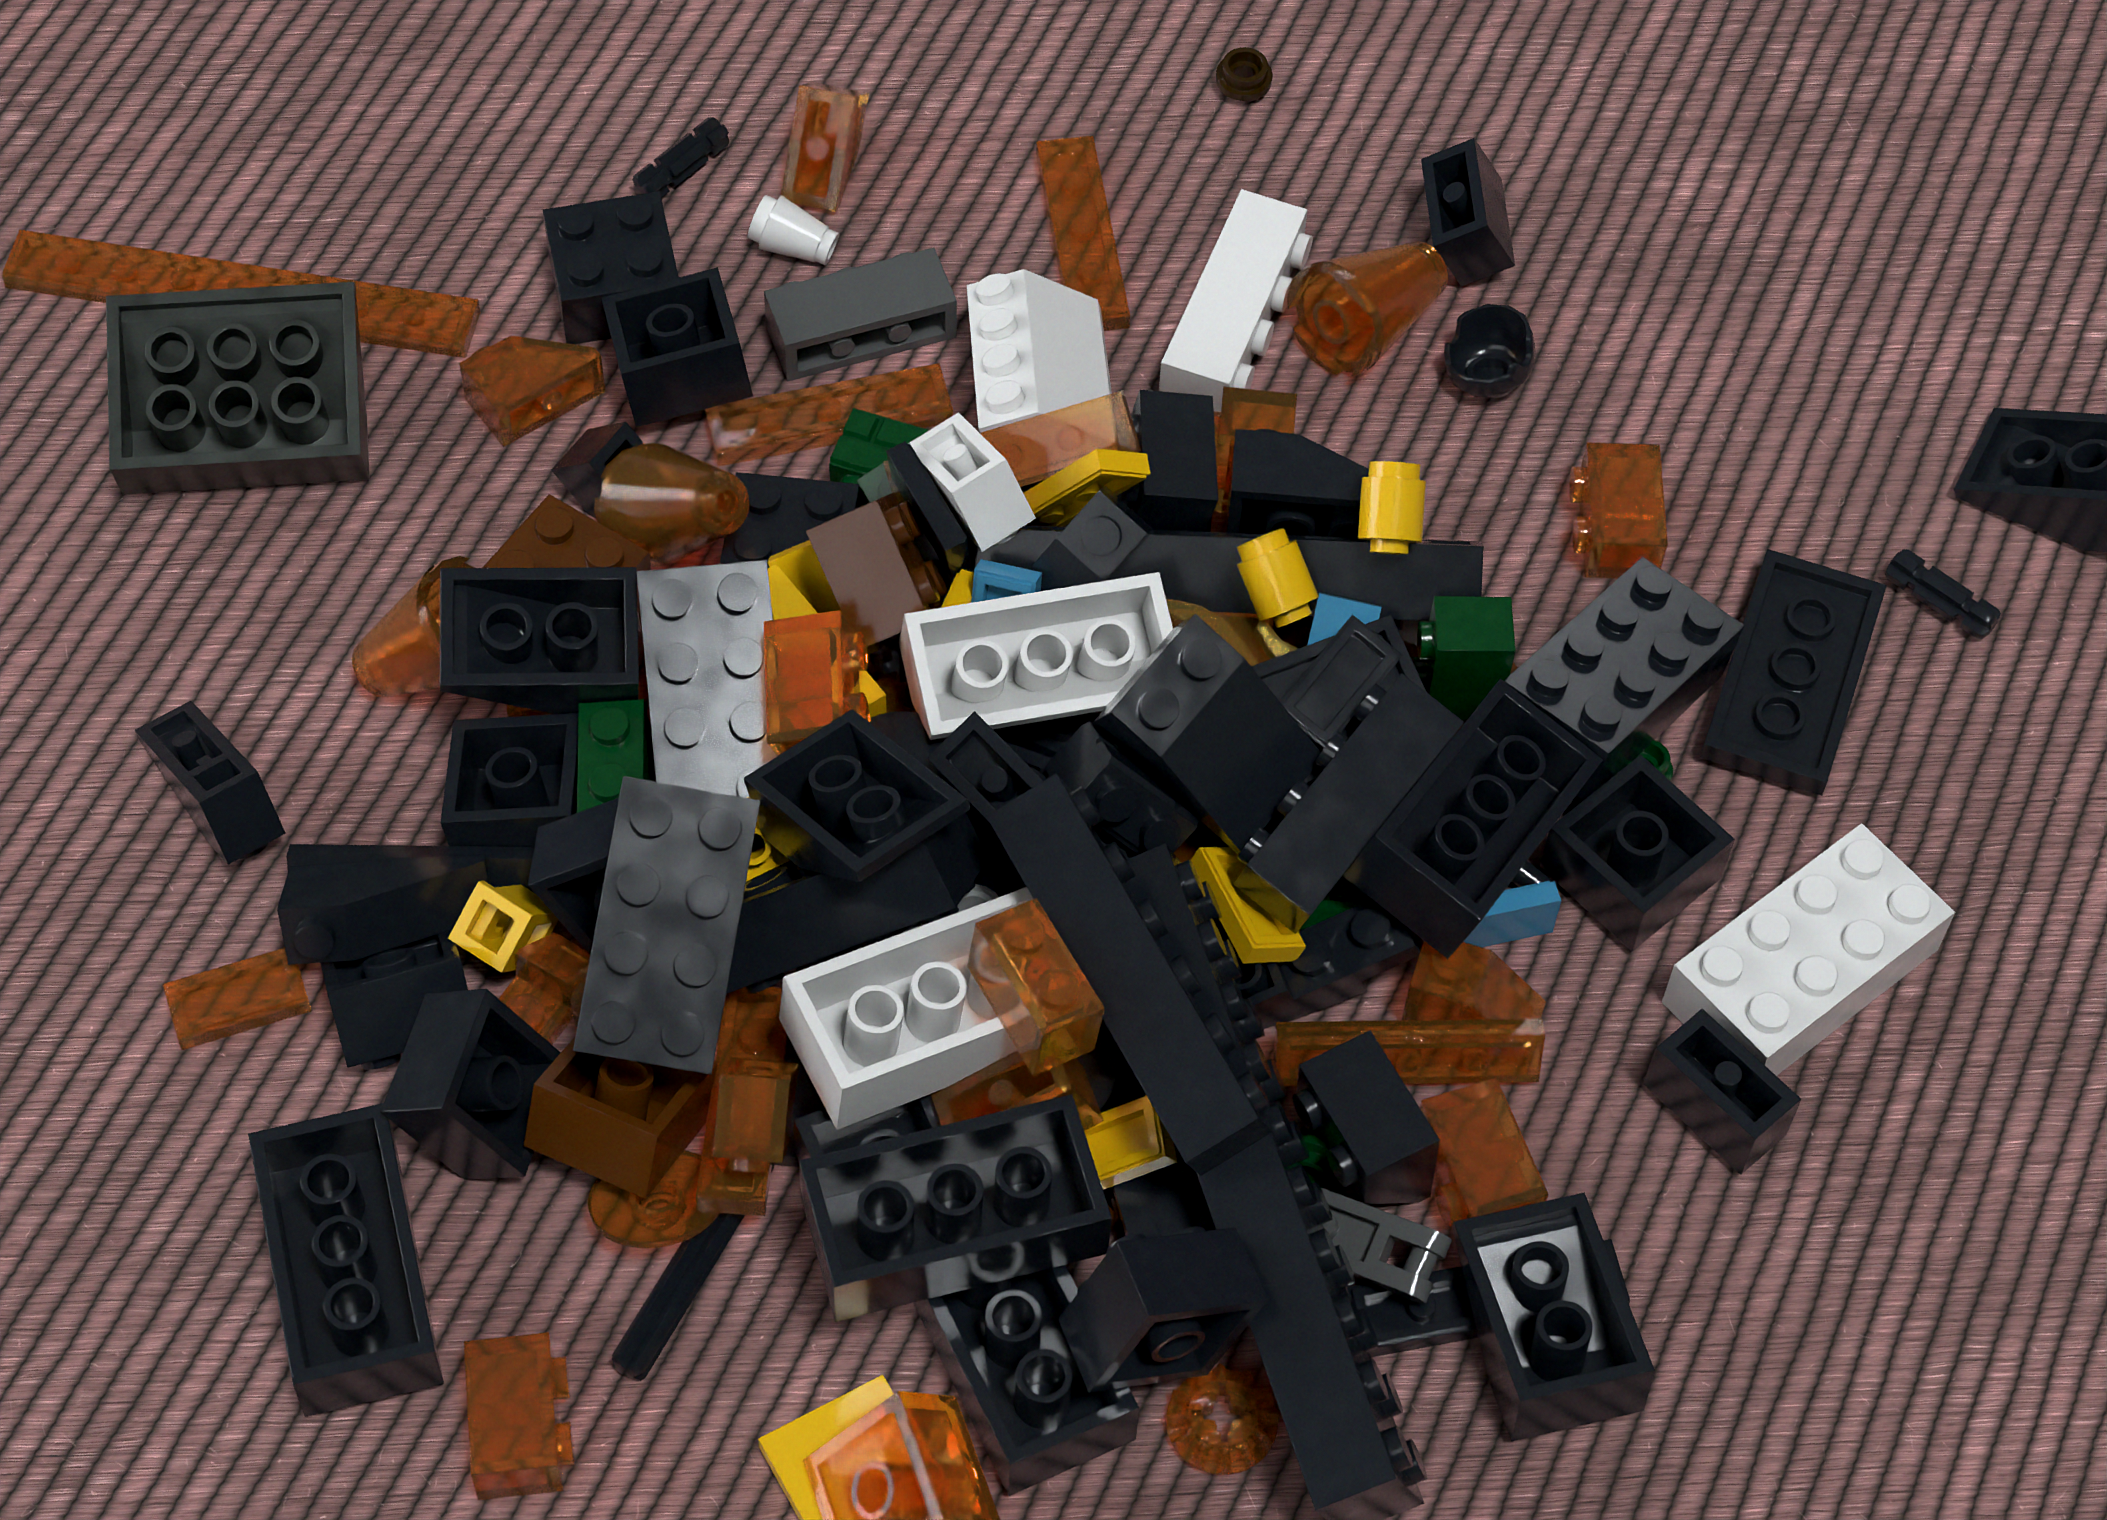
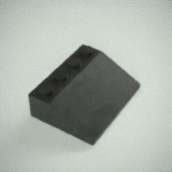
[106,282,370,495]

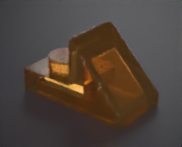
[499,932,590,1045]

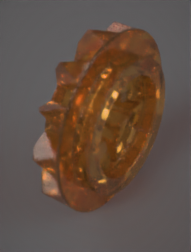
[1166,1363,1279,1475]

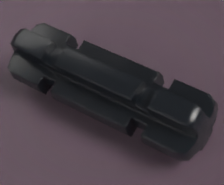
[632,117,730,198]
[1885,549,2001,639]
[870,637,907,682]

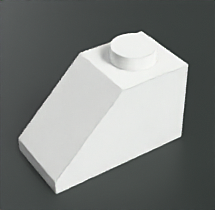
[908,412,1036,552]

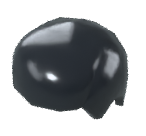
[1444,304,1536,398]

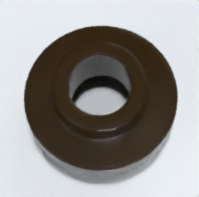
[1216,47,1273,101]

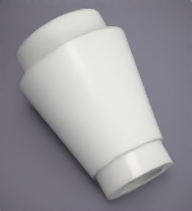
[748,195,839,265]

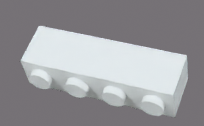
[1159,189,1313,420]

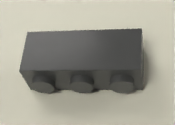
[764,247,957,382]

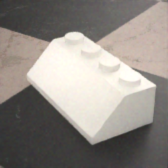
[967,269,1119,481]
[899,572,1173,740]

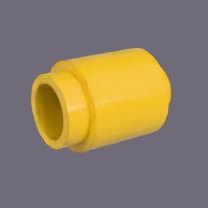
[1358,461,1426,555]
[1236,528,1319,628]

